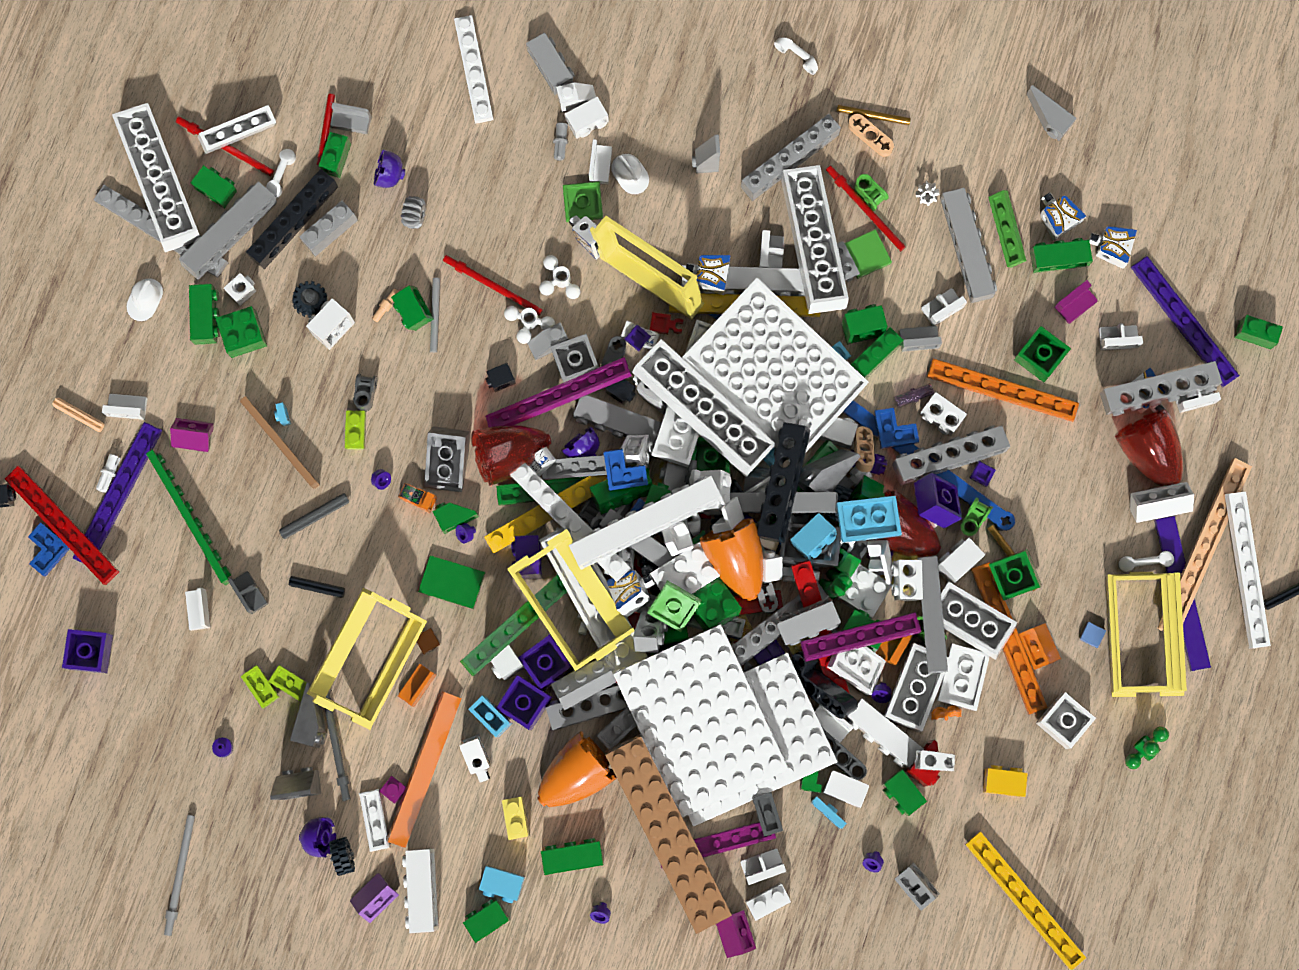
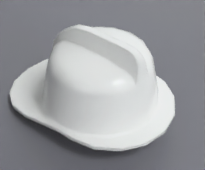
[611,154,649,194]
[127,278,163,321]

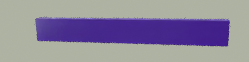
[1131,256,1240,387]
[73,422,162,563]
[1154,516,1211,672]

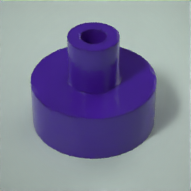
[371,469,391,490]
[455,523,476,544]
[871,682,892,703]
[212,737,233,757]
[862,851,884,873]
[590,902,611,924]

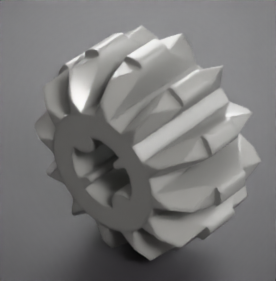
[401,196,426,229]

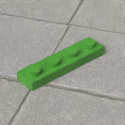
[988,190,1027,268]

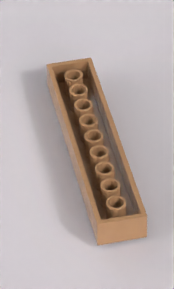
[604,734,732,934]

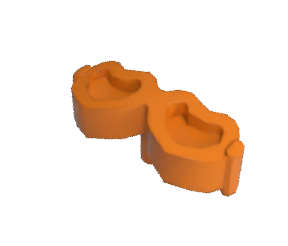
[931,705,962,721]

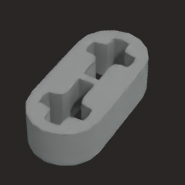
[757,581,778,613]

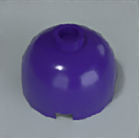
[373,150,405,188]
[561,427,600,458]
[299,817,336,858]

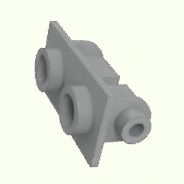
[837,241,860,282]

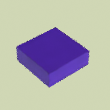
[624,325,651,352]
[970,461,996,487]

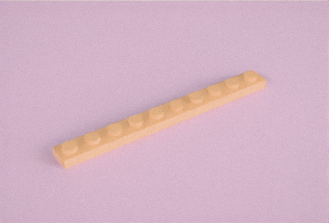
[1157,458,1252,632]

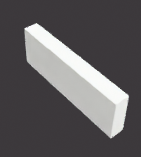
[359,789,390,852]

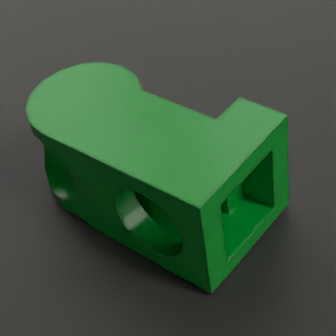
[800,771,822,793]

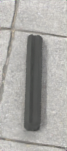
[279,493,350,539]

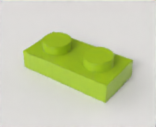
[345,411,366,449]
[241,665,280,709]
[268,665,307,702]

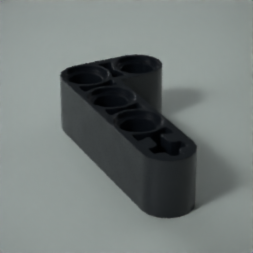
[791,650,858,719]

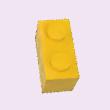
[983,765,1028,797]

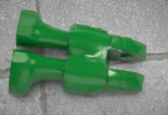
[819,568,853,600]

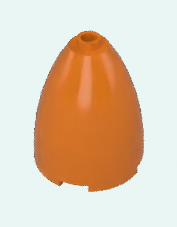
[700,518,764,601]
[537,731,617,807]

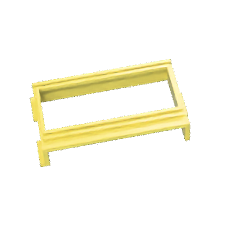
[590,216,704,320]
[507,529,635,671]
[1106,572,1187,697]
[307,588,427,730]

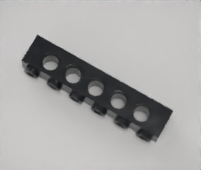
[246,169,338,270]
[756,422,811,543]

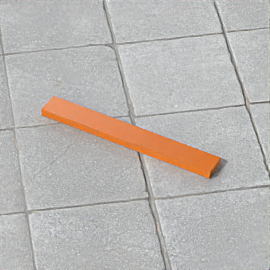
[927,358,1079,422]
[971,562,1048,715]
[386,691,462,848]

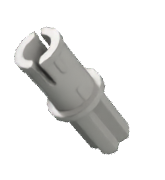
[553,123,568,161]

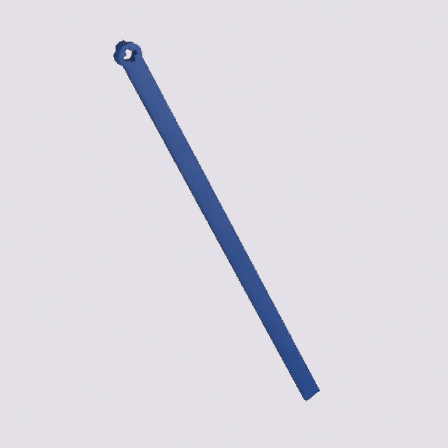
[709,314,1015,531]

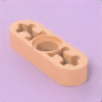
[848,114,894,157]
[854,427,875,472]

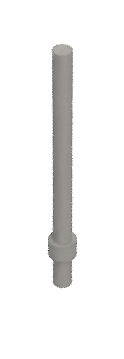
[164,815,195,936]

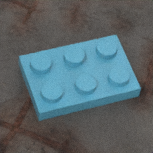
[836,496,902,543]

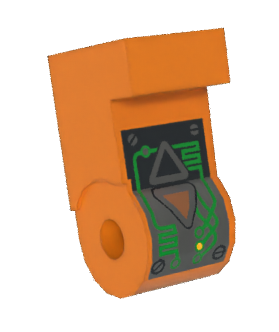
[398,483,437,513]

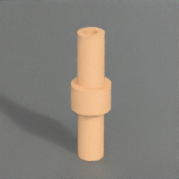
[372,288,399,323]

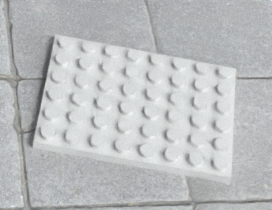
[682,278,869,462]
[613,624,789,817]
[688,653,838,827]

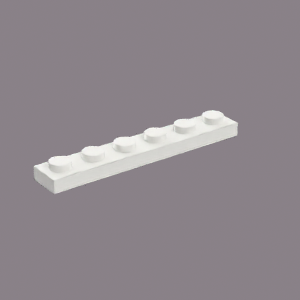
[454,15,493,124]

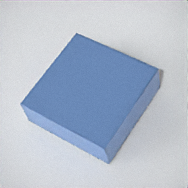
[1079,622,1106,648]

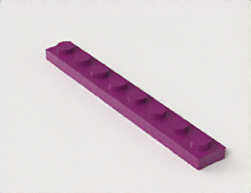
[485,357,632,434]

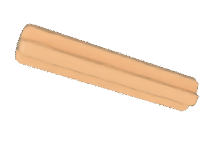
[52,397,105,432]

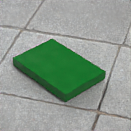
[418,555,486,609]

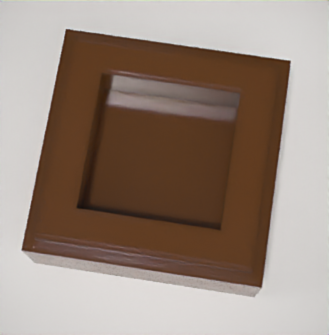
[416,628,441,655]

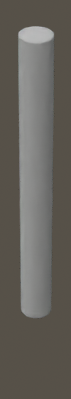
[430,278,440,353]

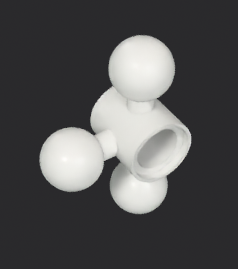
[539,255,581,299]
[504,306,555,344]

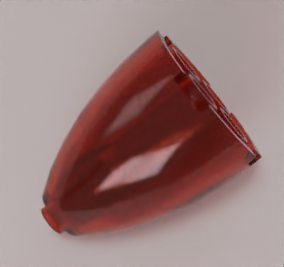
[1115,410,1183,487]
[471,425,552,486]
[866,489,941,557]

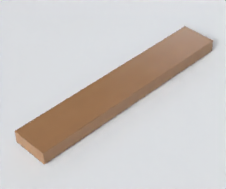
[240,396,320,489]

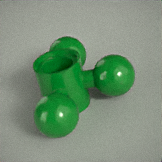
[1125,726,1169,770]

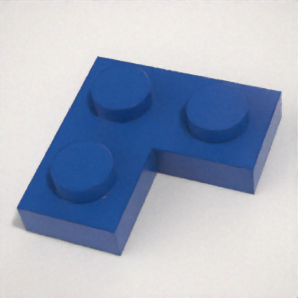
[874,408,919,449]
[603,448,648,491]
[28,522,70,577]

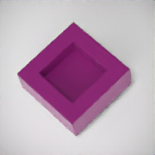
[379,776,406,804]

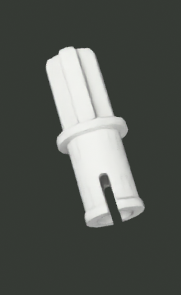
[96,454,121,493]

